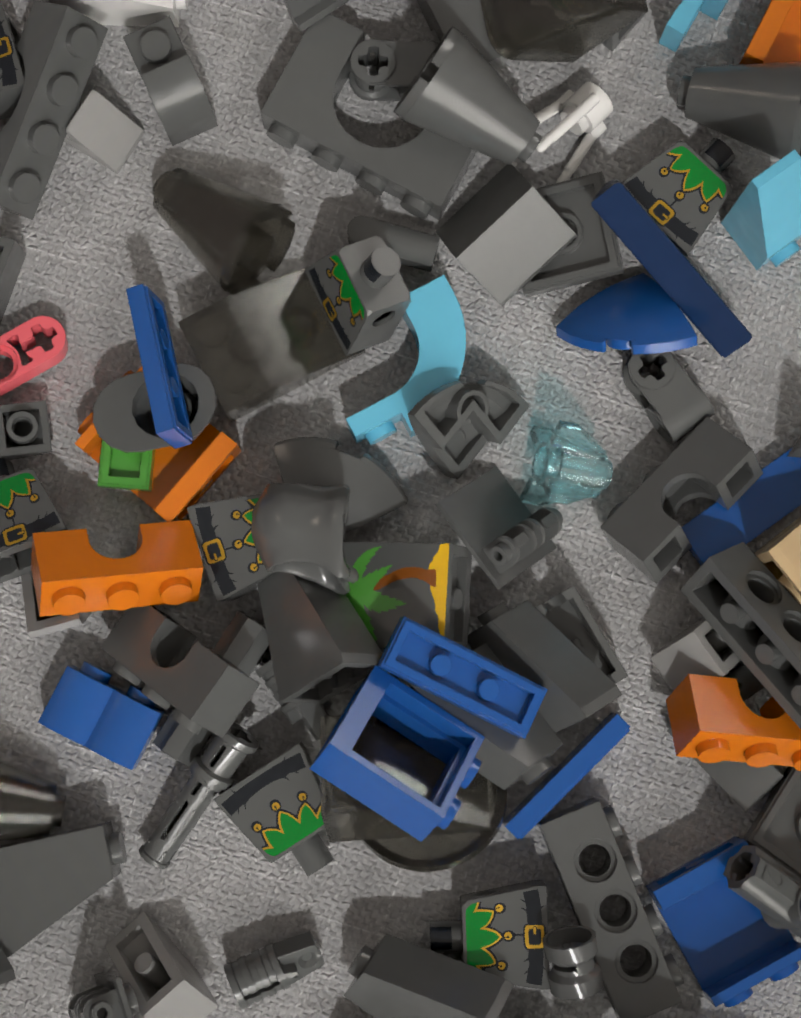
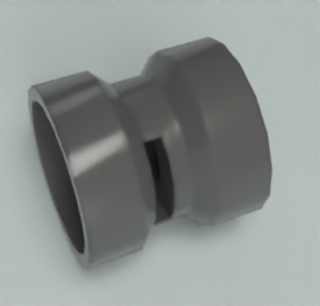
[543,925,604,1000]

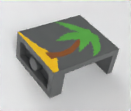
[343,542,472,649]

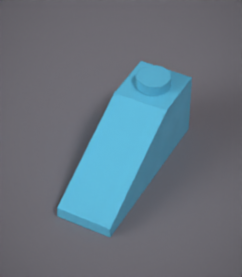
[721,149,801,270]

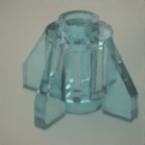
[520,420,613,506]

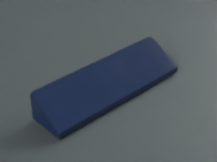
[591,180,752,358]

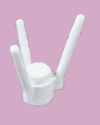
[534,82,613,183]

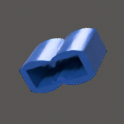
[38,661,165,770]

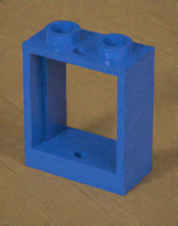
[310,665,485,842]

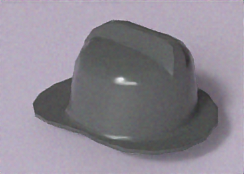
[93,363,216,453]

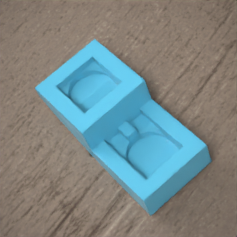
[659,0,729,52]

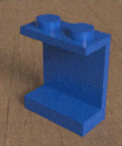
[646,836,801,1007]

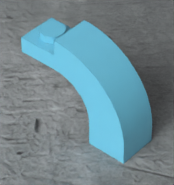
[346,275,466,445]

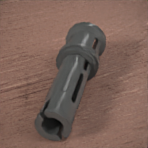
[139,723,259,869]

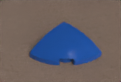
[556,273,698,355]

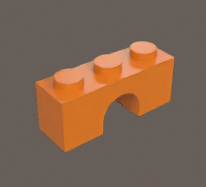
[31,520,204,617]
[666,674,801,771]

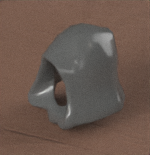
[251,482,359,595]

